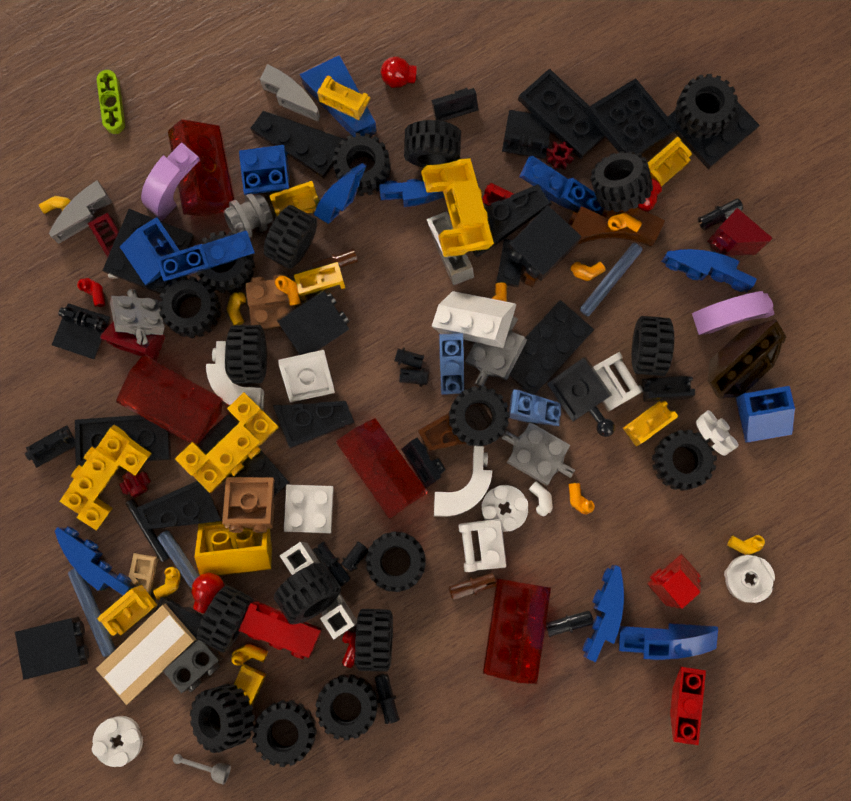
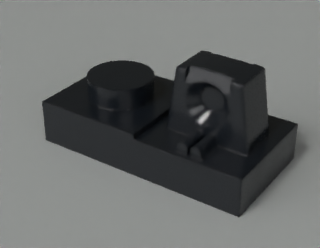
[431,87,479,121]
[496,239,523,287]
[401,437,446,488]

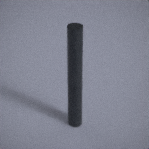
[125,499,170,563]

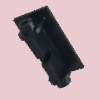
[25,425,75,468]

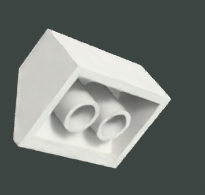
[432,291,516,348]

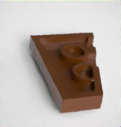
[418,403,492,451]

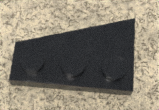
[273,401,355,449]
[137,481,222,530]

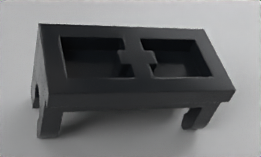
[642,376,695,402]

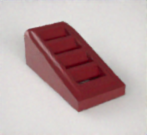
[88,213,119,258]

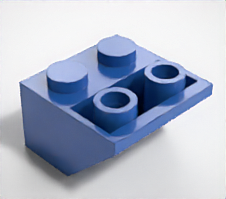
[239,145,290,195]
[120,217,180,286]
[736,386,795,443]

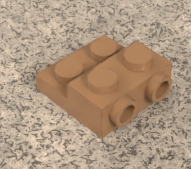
[246,274,296,330]
[222,477,275,533]

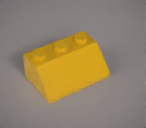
[194,521,272,575]

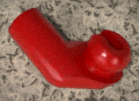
[77,278,106,307]
[342,630,356,668]

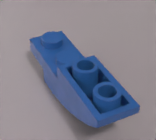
[519,156,604,215]
[379,179,444,207]
[156,231,255,281]
[661,249,757,292]
[55,526,135,595]
[582,565,624,662]
[619,623,718,660]

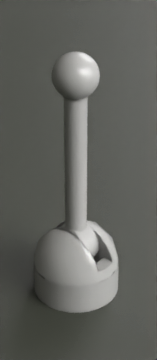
[173,754,231,785]

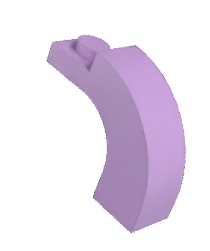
[141,142,200,221]
[692,291,775,335]

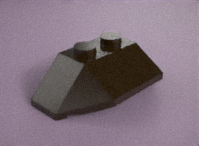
[708,319,786,399]

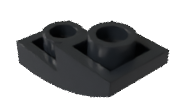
[154,597,203,639]

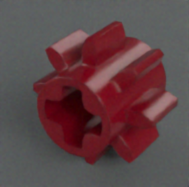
[546,142,574,170]
[119,472,151,498]

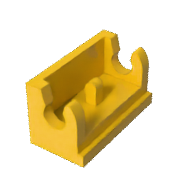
[317,76,370,120]
[648,137,692,187]
[269,181,319,216]
[294,262,345,301]
[623,401,678,447]
[97,585,157,636]
[234,663,267,706]

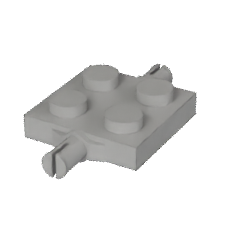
[110,289,164,345]
[465,316,527,387]
[502,422,575,486]

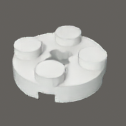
[696,410,739,456]
[481,485,528,532]
[724,555,775,603]
[92,716,143,767]

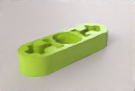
[97,70,125,134]

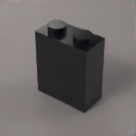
[508,205,582,281]
[277,290,349,355]
[15,617,89,680]

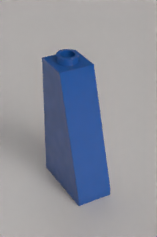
[300,55,377,137]

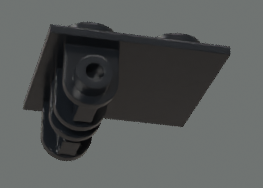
[502,110,550,159]
[52,303,111,360]

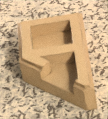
[129,553,158,596]

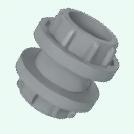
[224,193,273,238]

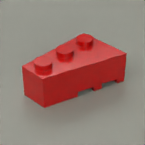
[647,553,701,609]
[238,601,323,660]

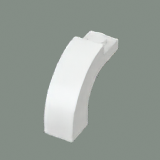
[206,341,264,410]
[434,446,492,517]

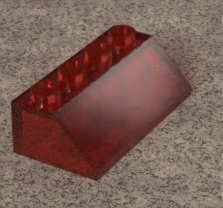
[168,119,234,216]
[116,355,223,445]
[335,418,428,520]
[483,579,551,684]

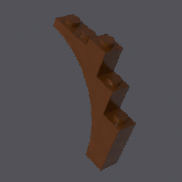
[523,206,665,288]

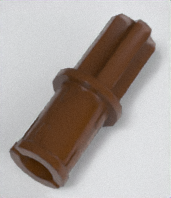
[312,249,358,269]
[449,572,497,599]

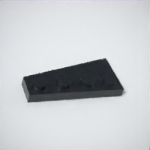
[251,111,347,178]
[472,184,552,257]

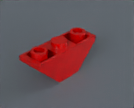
[670,667,706,745]

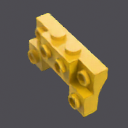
[421,158,494,257]
[175,392,279,493]
[59,425,152,531]

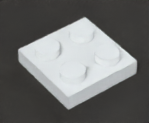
[278,350,335,403]
[284,485,334,533]

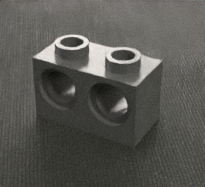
[163,640,223,693]

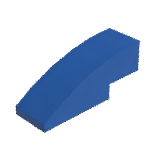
[313,163,366,224]

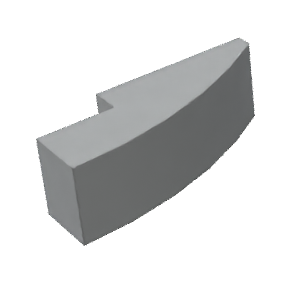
[260,64,320,122]
[49,181,112,243]
[426,211,474,286]

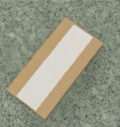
[96,604,197,705]

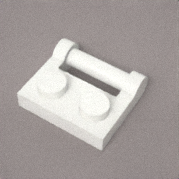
[593,352,644,412]
[459,519,507,572]

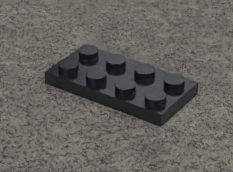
[518,68,606,159]
[509,300,594,395]
[75,413,171,466]
[195,414,290,497]

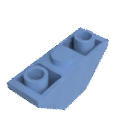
[439,333,464,395]
[509,390,561,426]

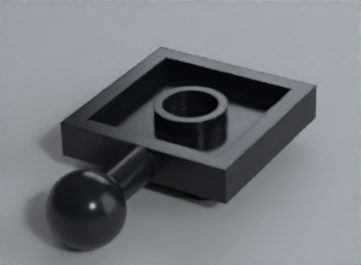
[547,357,615,437]

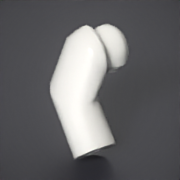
[528,481,553,516]

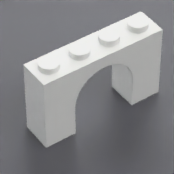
[280,542,357,639]

